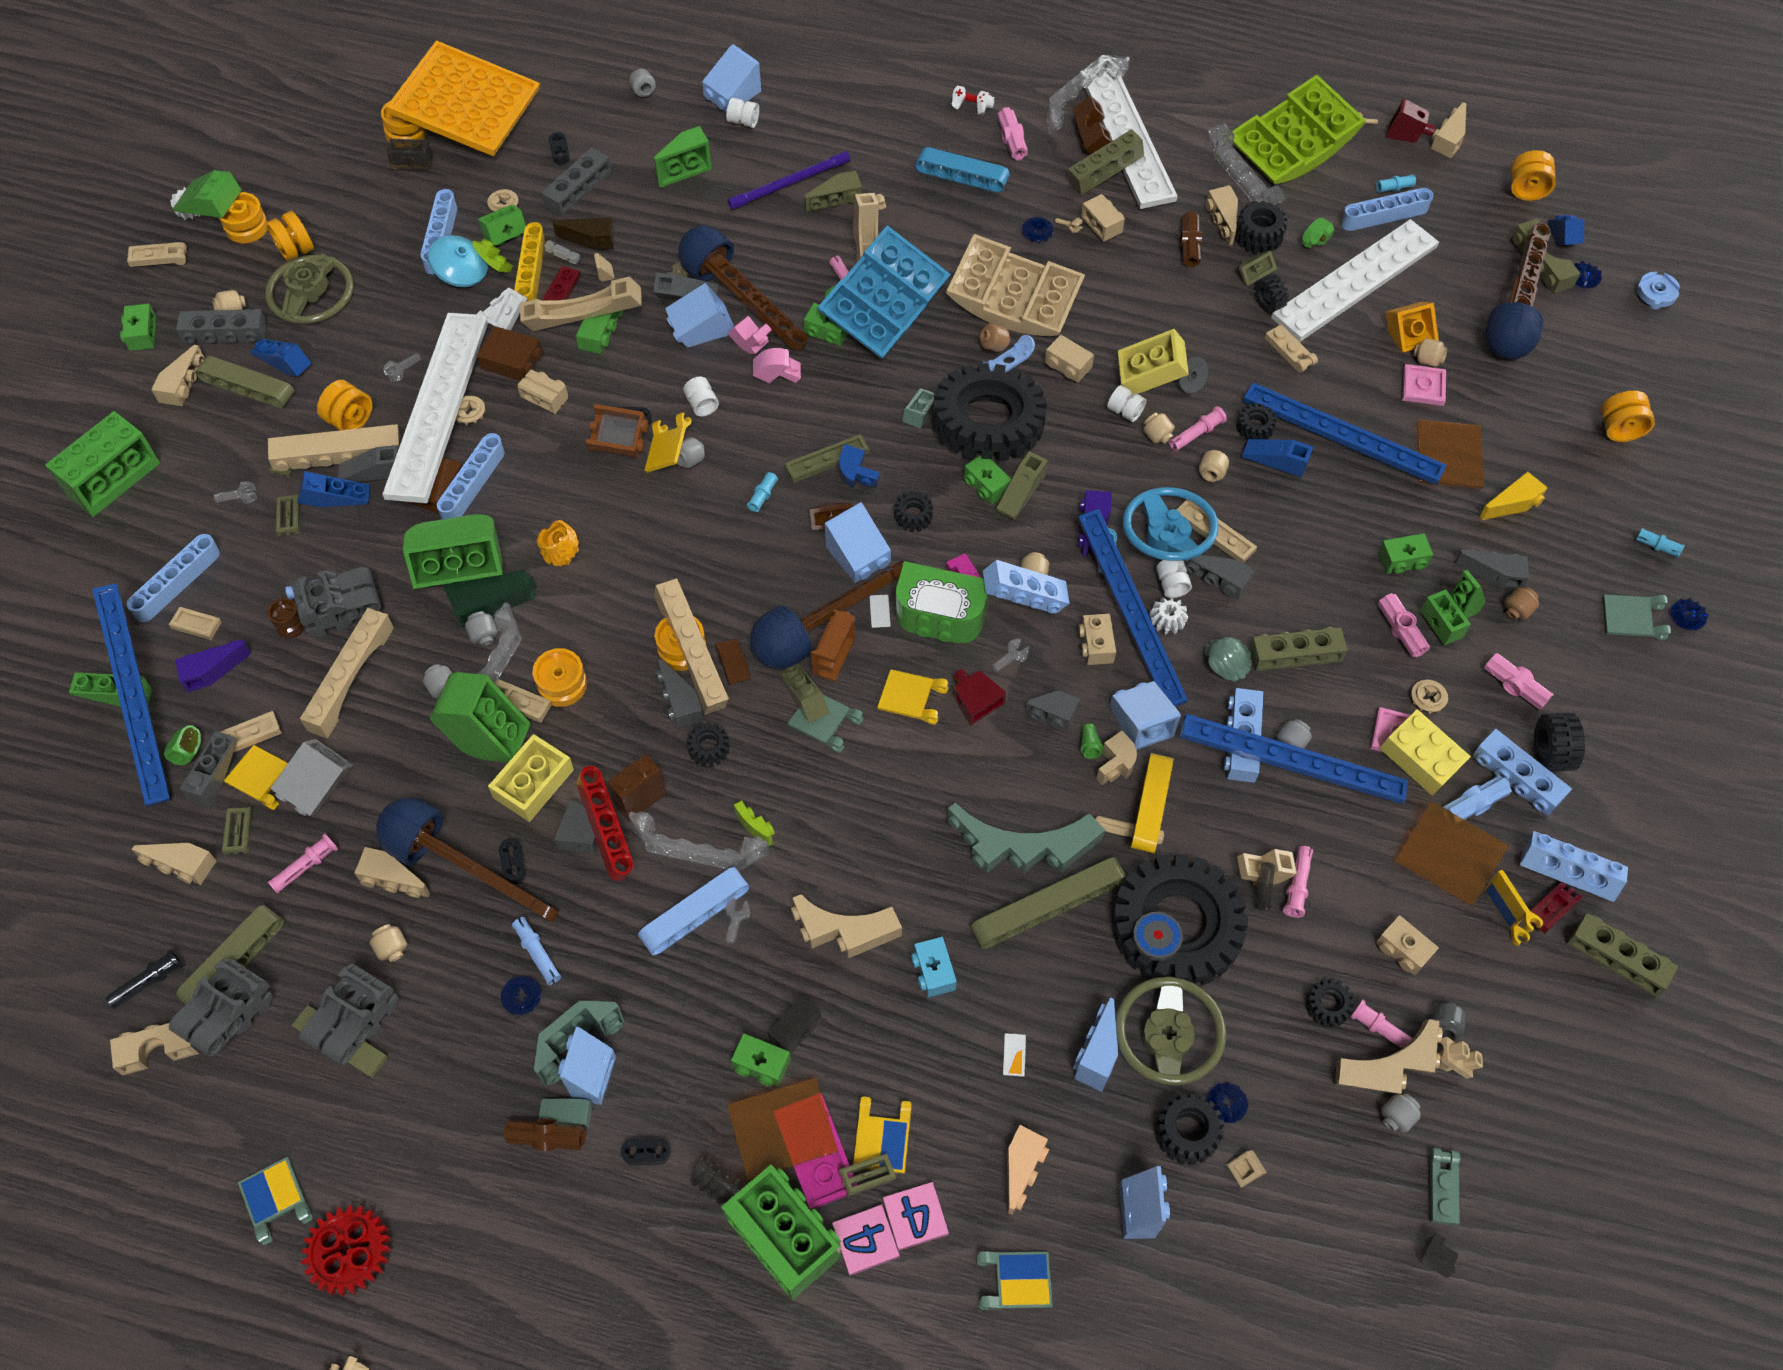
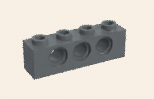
[541,147,612,217]
[176,309,267,344]

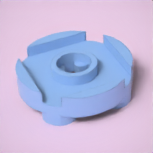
[1636,272,1680,310]

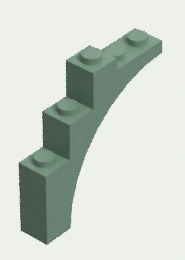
[947,803,1105,873]

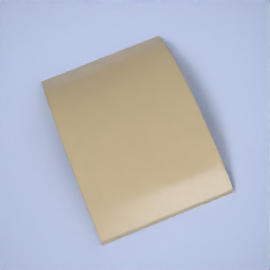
[946,234,1085,336]

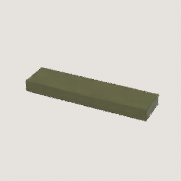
[784,434,869,483]
[291,1005,388,1079]

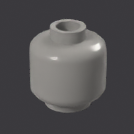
[629,69,656,97]
[677,437,705,468]
[465,611,498,646]
[423,664,452,698]
[1277,719,1312,749]
[1381,1093,1421,1132]

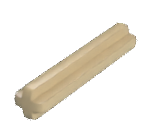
[1096,816,1164,844]

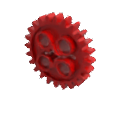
[301,1205,391,1297]

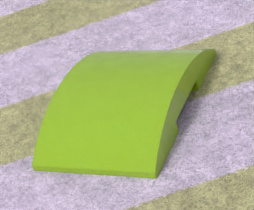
[1227,75,1366,184]

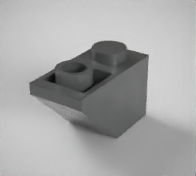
[1025,690,1080,731]

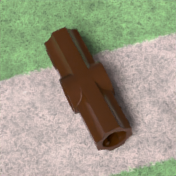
[1180,211,1202,268]
[504,1118,586,1151]

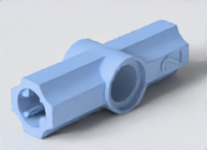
[1442,775,1512,826]

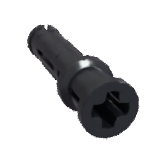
[105,949,183,1009]

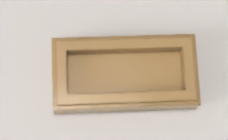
[169,607,222,640]

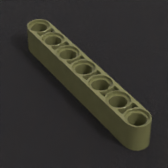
[970,857,1127,949]

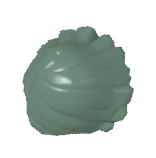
[1204,637,1252,682]

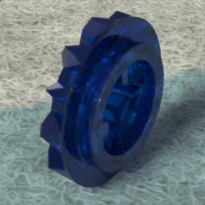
[1022,217,1053,244]
[1574,261,1602,288]
[1671,598,1709,630]
[501,976,541,1016]
[1207,1082,1249,1123]

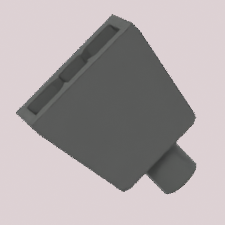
[554,800,613,853]

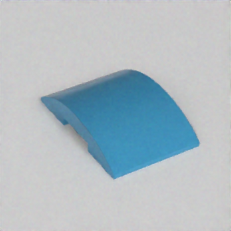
[817,225,951,359]

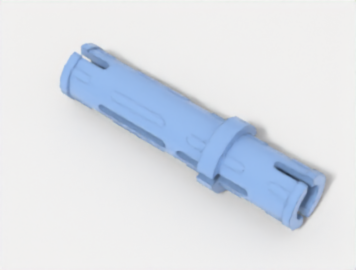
[512,917,561,985]

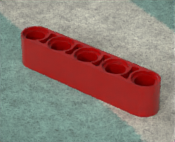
[576,766,633,881]

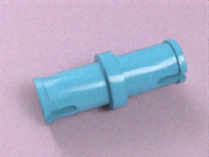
[1376,174,1416,193]
[747,472,778,512]
[1636,528,1685,558]

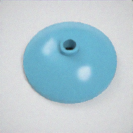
[428,235,488,287]

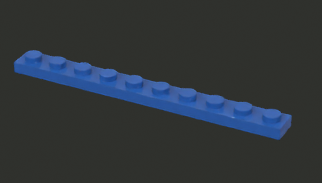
[1243,383,1447,485]
[1078,509,1188,707]
[92,584,171,807]
[1180,714,1408,804]

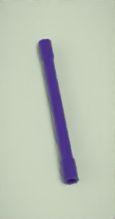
[727,151,850,210]

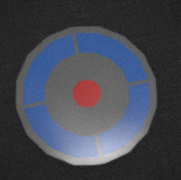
[1133,912,1183,961]

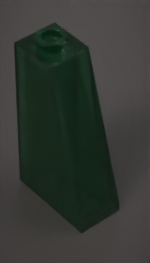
[442,570,537,628]

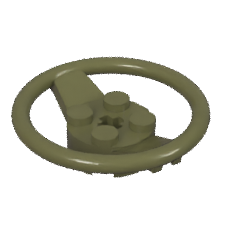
[265,254,354,324]
[1115,977,1226,1085]

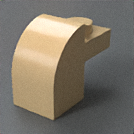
[1096,731,1137,785]
[1237,849,1297,886]

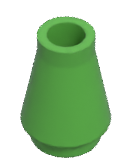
[1081,724,1103,759]

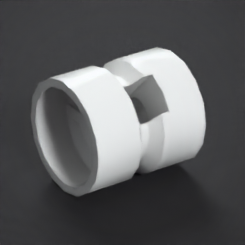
[726,98,759,128]
[683,377,719,417]
[1107,385,1147,422]
[1156,560,1192,598]

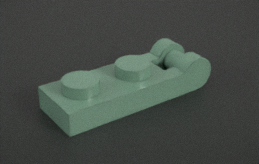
[1430,1148,1460,1226]

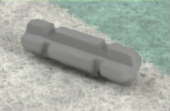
[544,240,580,264]

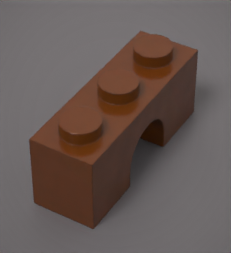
[1073,95,1113,154]

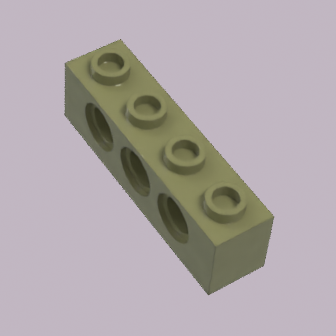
[1068,129,1144,195]
[1249,627,1348,671]
[1566,913,1678,997]

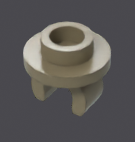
[667,262,689,277]

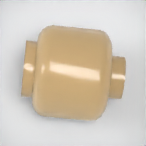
[213,290,246,310]
[1414,339,1447,367]
[1143,412,1175,444]
[1199,450,1229,482]
[1021,552,1049,575]
[370,924,407,963]

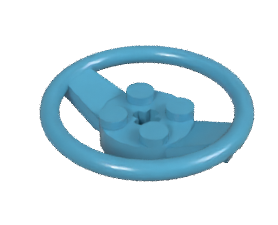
[1123,487,1219,561]

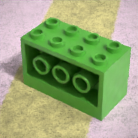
[45,411,160,517]
[721,1164,841,1301]

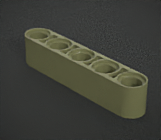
[195,356,294,408]
[176,905,284,1005]

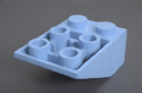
[1073,998,1118,1092]
[558,1027,616,1105]
[1119,1166,1170,1239]

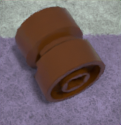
[267,598,305,639]

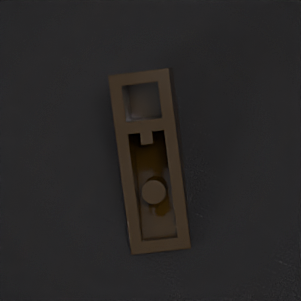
[552,218,614,250]

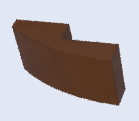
[715,638,751,686]

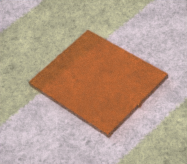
[1417,420,1484,489]
[1395,801,1509,907]
[727,1078,838,1180]

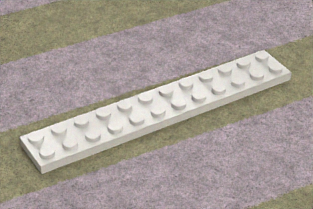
[383,313,488,503]

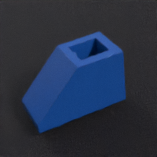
[1548,215,1584,245]

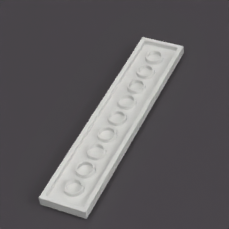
[1080,64,1177,209]
[1271,219,1439,342]

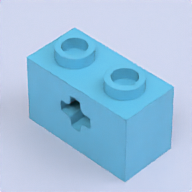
[911,937,957,998]

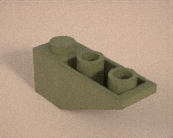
[805,170,862,212]
[996,451,1048,520]
[779,663,830,723]

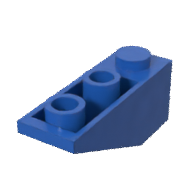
[250,339,311,377]
[1242,439,1313,477]
[297,471,370,507]

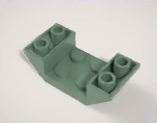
[534,1001,625,1088]

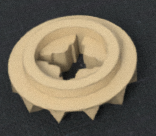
[487,189,519,212]
[456,396,486,425]
[1410,680,1448,714]

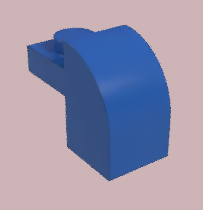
[839,444,879,488]

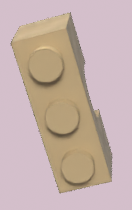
[110,1023,199,1076]

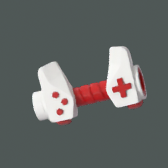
[952,86,995,115]

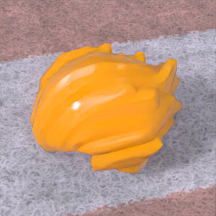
[537,520,579,567]

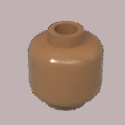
[980,324,1010,352]
[1505,587,1539,620]

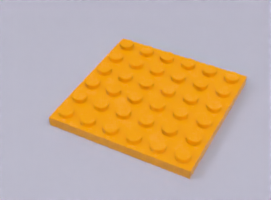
[386,41,540,156]

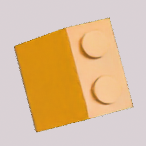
[1385,302,1439,353]

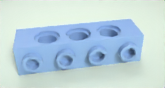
[983,560,1070,614]
[1224,688,1263,783]
[1473,729,1572,816]
[1520,831,1628,902]

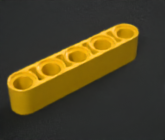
[514,222,546,301]
[1131,753,1174,854]

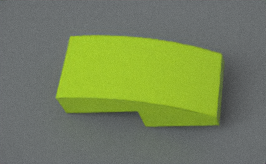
[472,239,513,273]
[734,801,775,846]

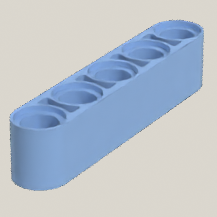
[1341,188,1433,231]
[421,189,457,275]
[437,433,505,519]
[127,534,220,622]
[638,867,750,955]

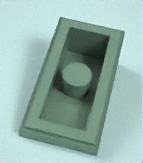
[903,388,934,428]
[538,1099,593,1129]

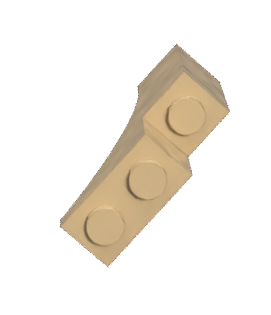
[853,193,879,263]
[790,894,902,958]
[1335,1020,1443,1094]

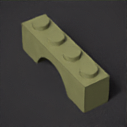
[1511,218,1580,294]

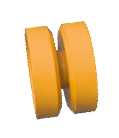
[381,101,427,148]
[1510,150,1556,201]
[219,192,268,243]
[266,210,314,262]
[317,380,372,431]
[1600,391,1655,442]
[654,617,707,671]
[532,648,587,707]

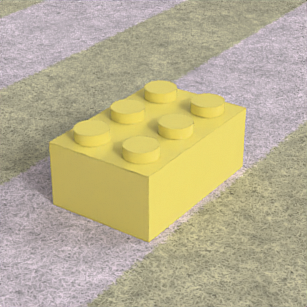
[1118,329,1189,395]
[1379,709,1471,796]
[488,734,574,822]

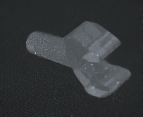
[383,353,421,382]
[214,481,257,504]
[992,639,1029,672]
[725,898,750,944]

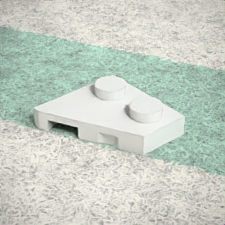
[477,287,527,331]

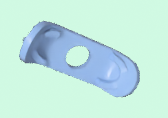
[982,335,1035,373]

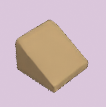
[594,253,614,282]
[1227,1150,1267,1187]

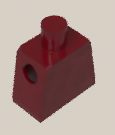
[1386,99,1436,143]
[953,669,1006,726]

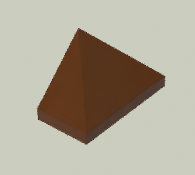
[809,502,852,530]

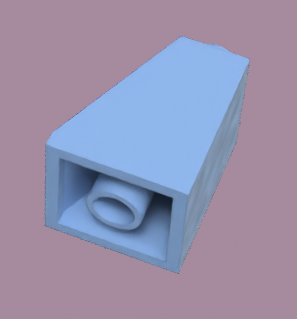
[702,44,761,112]
[665,283,734,348]
[825,502,891,583]
[1110,681,1181,750]

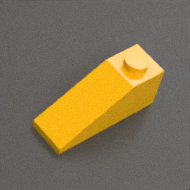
[1479,472,1548,520]

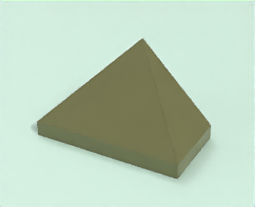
[1239,251,1277,286]

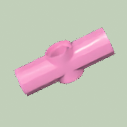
[998,107,1028,160]
[1378,593,1430,658]
[1484,653,1553,710]

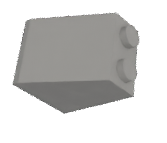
[270,739,355,816]

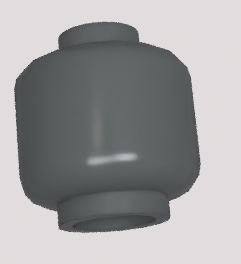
[1432,1002,1466,1041]

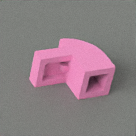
[728,316,771,354]
[753,348,801,383]

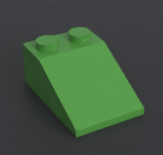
[654,126,712,188]
[173,170,241,218]

